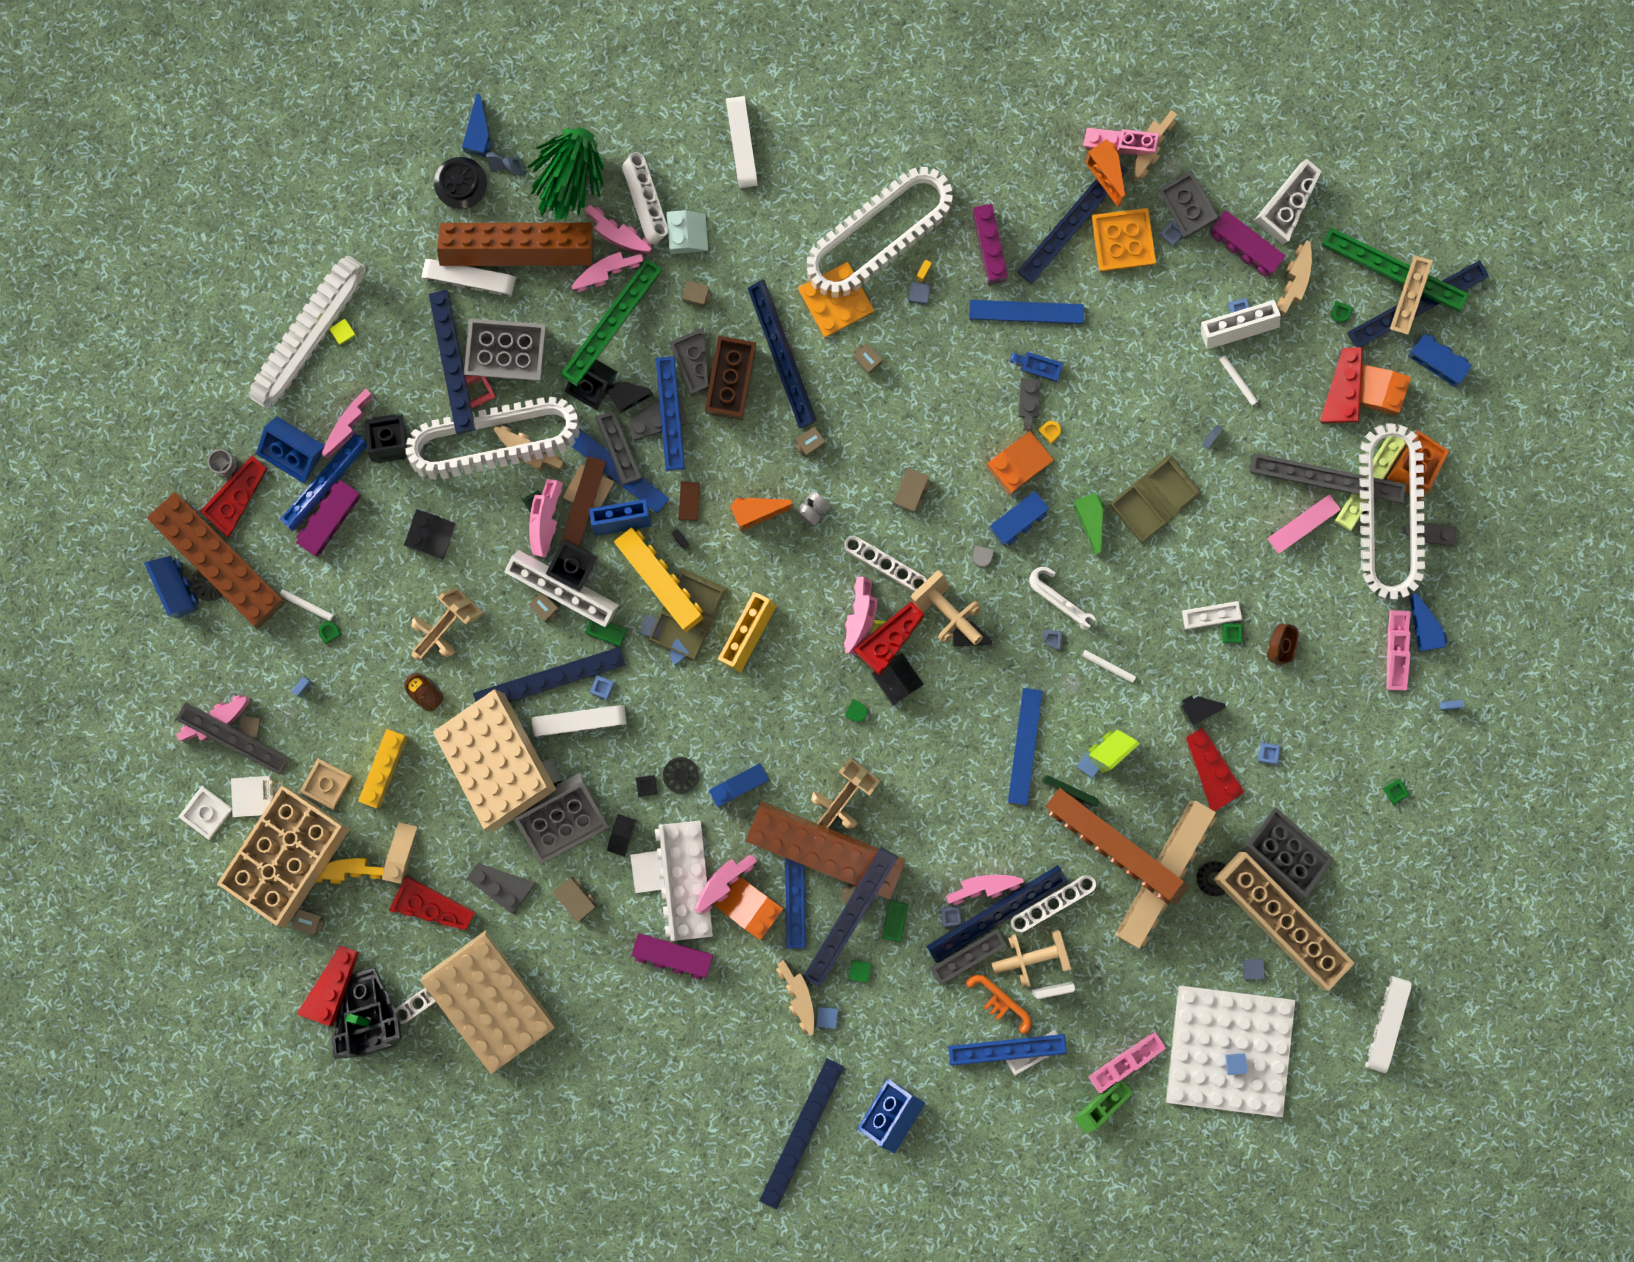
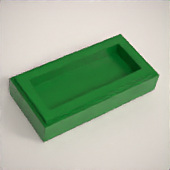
[585,619,628,647]
[882,900,909,942]

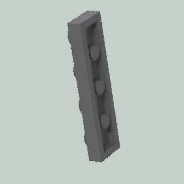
[595,411,641,486]
[930,929,1007,985]

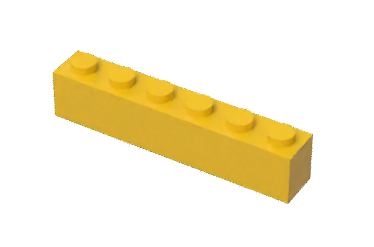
[613,527,704,632]

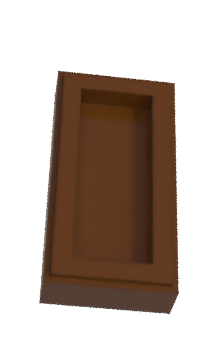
[678,481,700,521]

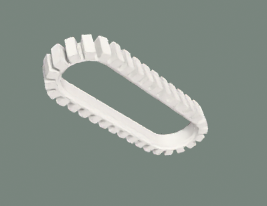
[807,167,953,298]
[249,256,366,408]
[406,397,580,480]
[1359,423,1425,599]

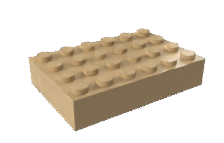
[433,689,556,832]
[217,786,350,928]
[421,930,555,1074]

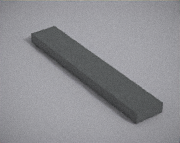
[175,702,290,775]

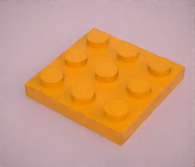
[1091,208,1156,272]
[798,262,874,338]

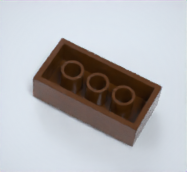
[705,336,757,421]

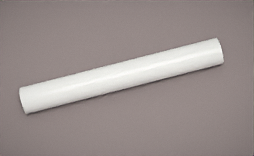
[1219,356,1258,406]
[279,589,334,622]
[1082,650,1136,683]

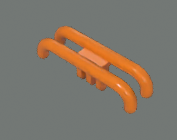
[966,974,1032,1034]

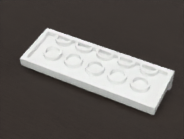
[655,820,713,941]

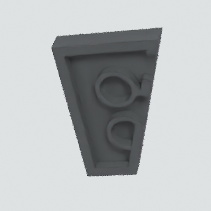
[669,327,709,395]
[628,393,688,441]
[466,863,536,914]

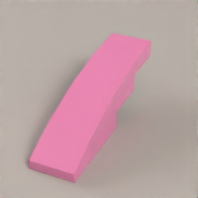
[322,389,374,459]
[1267,494,1341,554]
[1387,610,1411,690]
[1088,1032,1166,1093]

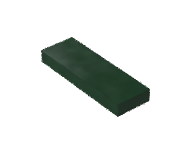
[1042,775,1099,807]

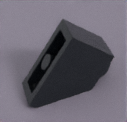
[608,382,653,413]
[952,618,992,646]
[1179,695,1226,727]
[607,814,637,857]

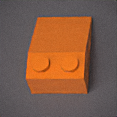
[1085,139,1125,207]
[1360,365,1411,416]
[1387,430,1449,500]
[986,431,1054,495]
[730,497,793,531]
[714,875,783,940]

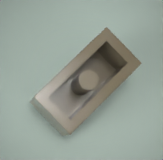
[893,468,931,513]
[552,877,597,922]

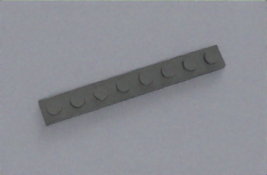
[1250,453,1406,504]

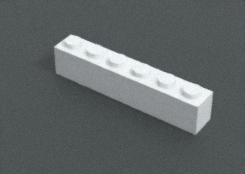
[504,550,619,627]

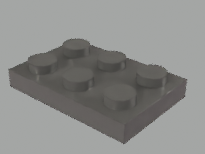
[1158,170,1219,239]

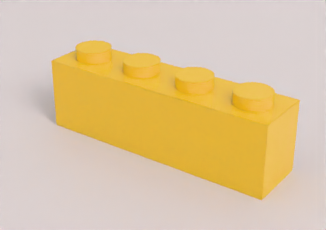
[718,592,777,673]
[358,729,408,809]

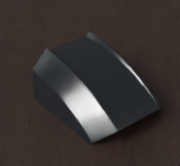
[365,414,408,464]

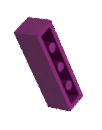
[972,204,1008,285]
[1209,210,1286,277]
[296,480,362,557]
[631,933,713,980]

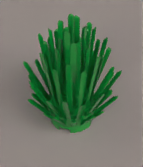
[527,127,604,221]

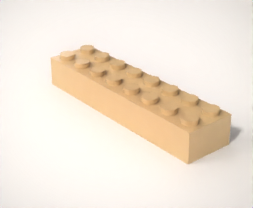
[1115,801,1216,949]
[1213,852,1355,991]

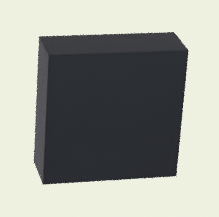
[672,528,689,550]
[636,775,658,797]

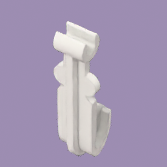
[1029,567,1095,631]

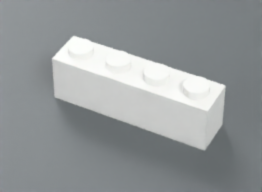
[1201,300,1281,350]

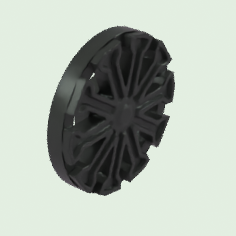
[191,570,223,601]
[663,757,699,793]

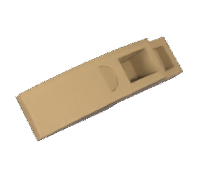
[1133,110,1177,182]
[1276,240,1312,317]
[494,425,565,471]
[776,960,814,1036]

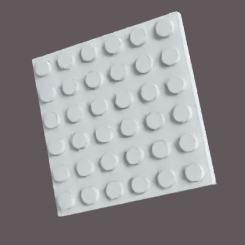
[1166,985,1295,1117]

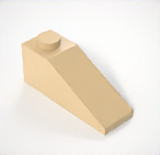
[382,822,418,884]

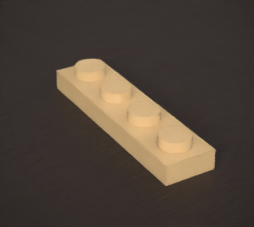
[1390,255,1433,334]

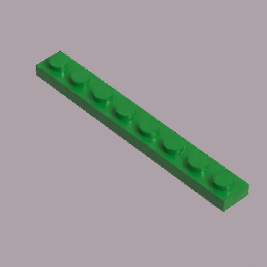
[1322,228,1469,312]
[561,258,662,386]

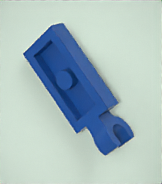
[1009,352,1063,382]

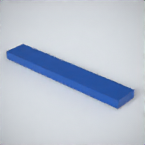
[969,300,1084,324]
[656,356,685,472]
[572,429,669,514]
[280,433,367,531]
[1008,688,1042,805]
[785,858,806,949]
[948,1034,1067,1066]

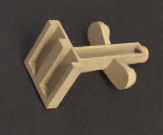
[910,570,983,645]
[411,587,484,661]
[811,758,881,830]
[992,929,1071,987]

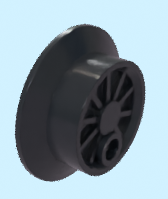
[434,157,487,209]

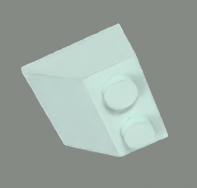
[667,210,708,254]

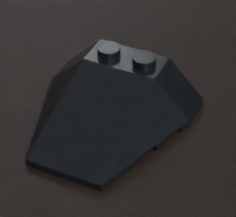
[332,968,402,1059]

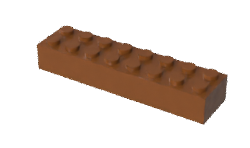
[437,222,594,266]
[147,492,285,629]
[1046,788,1189,905]
[745,801,905,899]

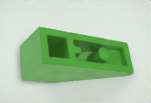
[1073,492,1104,556]
[1074,1079,1133,1133]

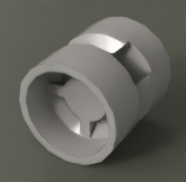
[207,449,238,477]
[796,491,831,527]

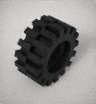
[1196,861,1226,896]

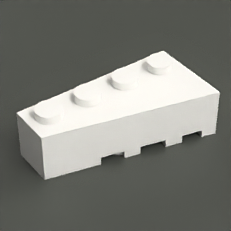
[1254,159,1321,245]

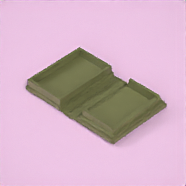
[1108,454,1202,544]
[648,568,728,661]

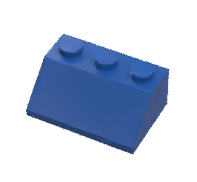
[256,416,325,483]
[144,556,199,619]
[857,1078,925,1153]

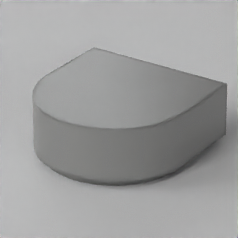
[972,545,994,567]

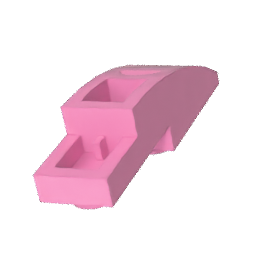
[1083,128,1159,155]
[585,205,653,255]
[571,252,643,293]
[529,479,563,558]
[844,577,878,656]
[176,695,250,742]
[694,855,757,914]
[945,875,1024,906]

